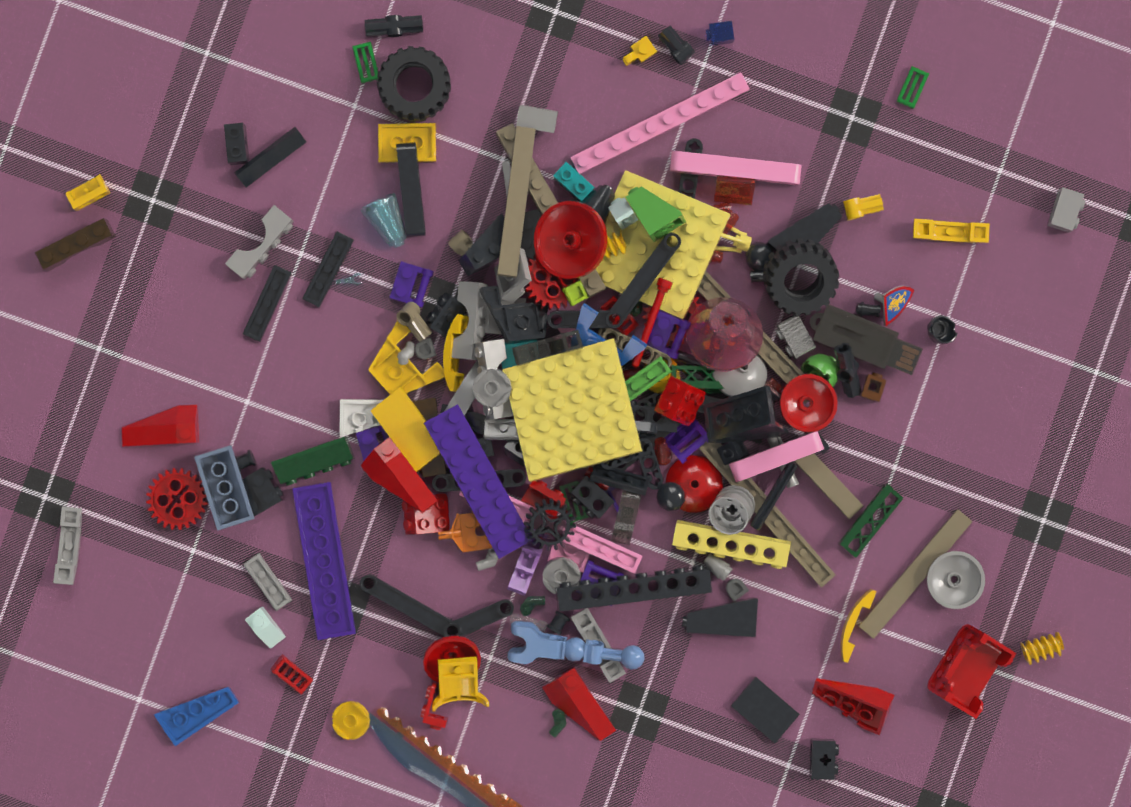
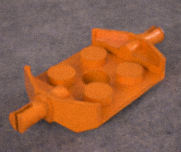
[438,513,493,553]

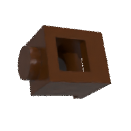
[859,372,887,402]

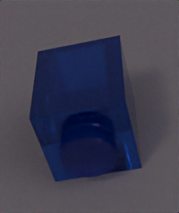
[705,21,735,46]

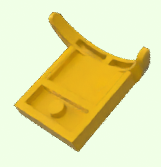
[432,657,489,712]

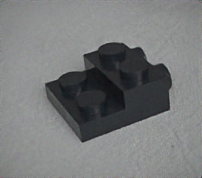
[242,467,283,517]

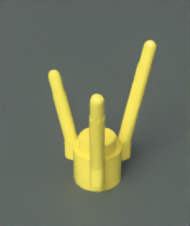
[715,224,752,253]

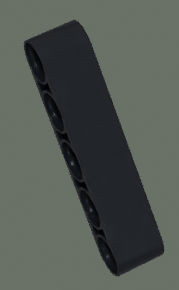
[396,142,426,238]
[432,469,527,492]

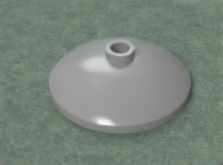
[711,344,767,397]
[927,551,985,609]

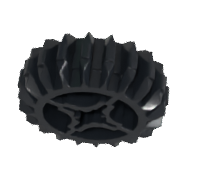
[524,498,576,551]

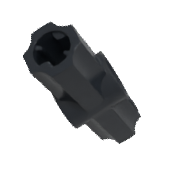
[365,15,423,37]
[834,343,862,398]

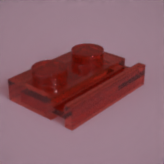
[714,175,755,205]

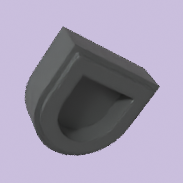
[415,338,437,360]
[726,579,749,602]

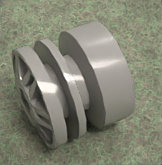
[709,485,755,535]

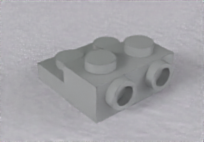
[494,248,532,303]

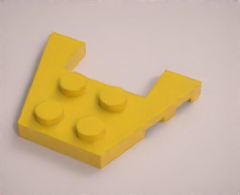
[368,320,445,395]

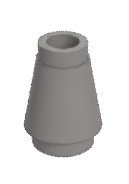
[703,554,733,581]

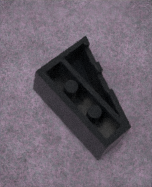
[458,213,505,277]

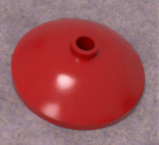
[780,374,838,432]
[665,455,723,513]
[423,636,481,683]

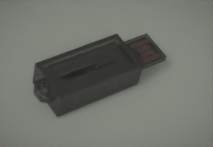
[809,304,923,375]

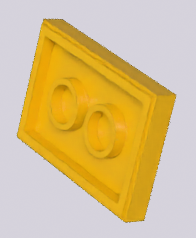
[378,123,436,163]

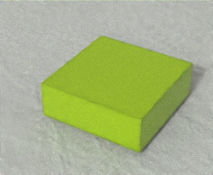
[562,280,589,306]

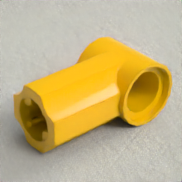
[843,194,884,220]

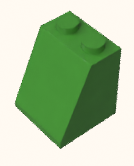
[626,186,686,242]

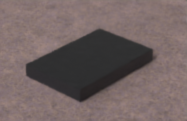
[731,676,800,743]

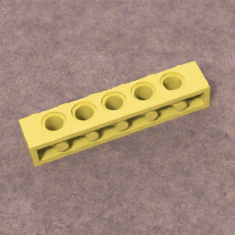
[672,520,791,569]

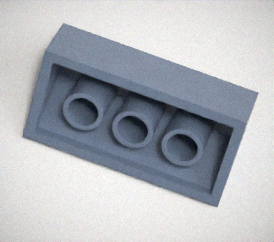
[194,445,255,531]

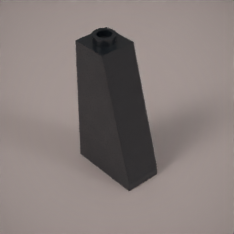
[767,203,842,268]
[682,597,758,637]

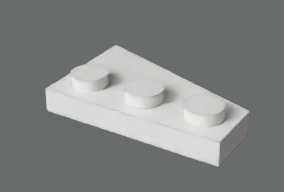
[340,399,383,438]

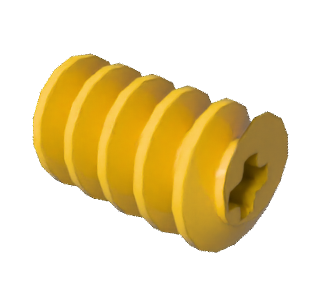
[602,230,627,261]
[1020,632,1064,665]

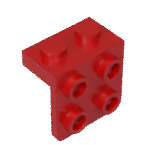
[654,376,706,426]
[521,480,566,516]
[402,494,450,535]
[420,682,449,730]

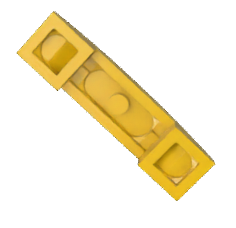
[913,219,990,243]
[443,314,469,392]
[840,589,877,663]

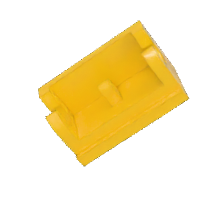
[65,174,110,211]

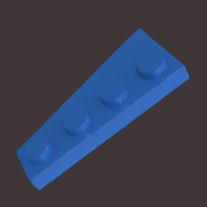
[154,687,239,746]

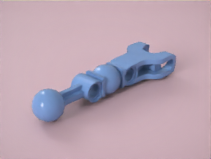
[507,621,645,670]

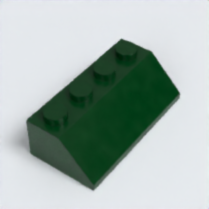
[271,437,355,486]

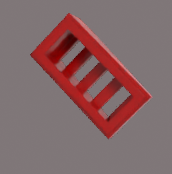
[600,296,639,336]
[271,654,313,695]

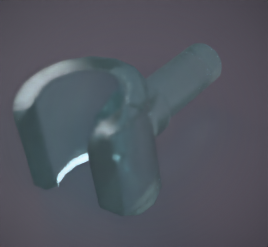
[335,273,362,285]

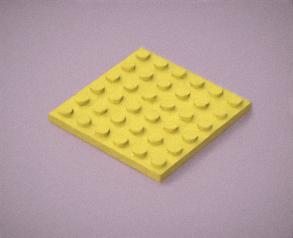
[596,170,730,319]
[503,339,643,482]

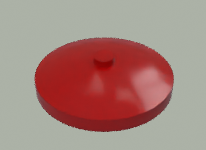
[534,201,607,279]

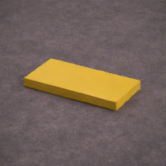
[370,387,440,472]

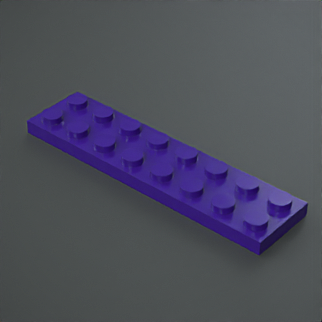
[424,404,533,559]
[292,482,356,640]

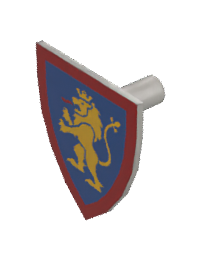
[874,286,914,326]

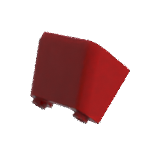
[927,624,1017,719]

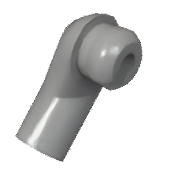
[397,341,415,365]
[476,549,498,571]

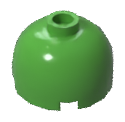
[801,354,839,387]

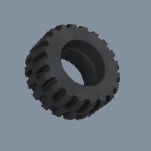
[377,46,451,122]
[763,238,840,316]

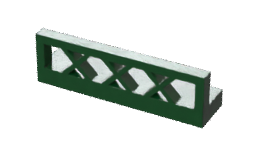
[670,365,746,394]
[838,484,903,558]

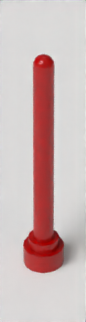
[632,278,673,368]

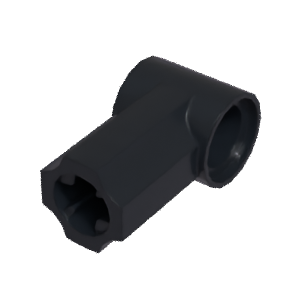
[658,25,695,66]

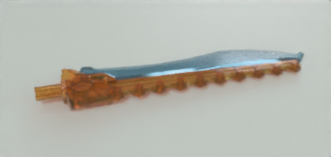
[369,707,523,807]

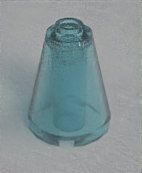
[360,193,406,248]

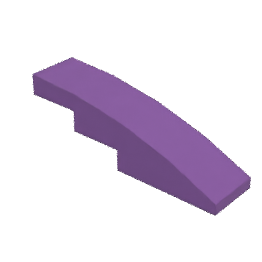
[507,529,548,596]

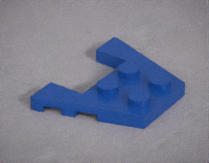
[571,303,648,366]

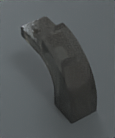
[512,330,583,367]
[611,490,641,545]

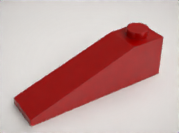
[122,405,199,447]
[360,437,438,513]
[542,666,616,741]
[812,678,895,735]

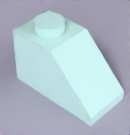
[608,197,638,230]
[245,607,286,649]

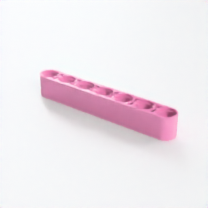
[670,151,802,185]

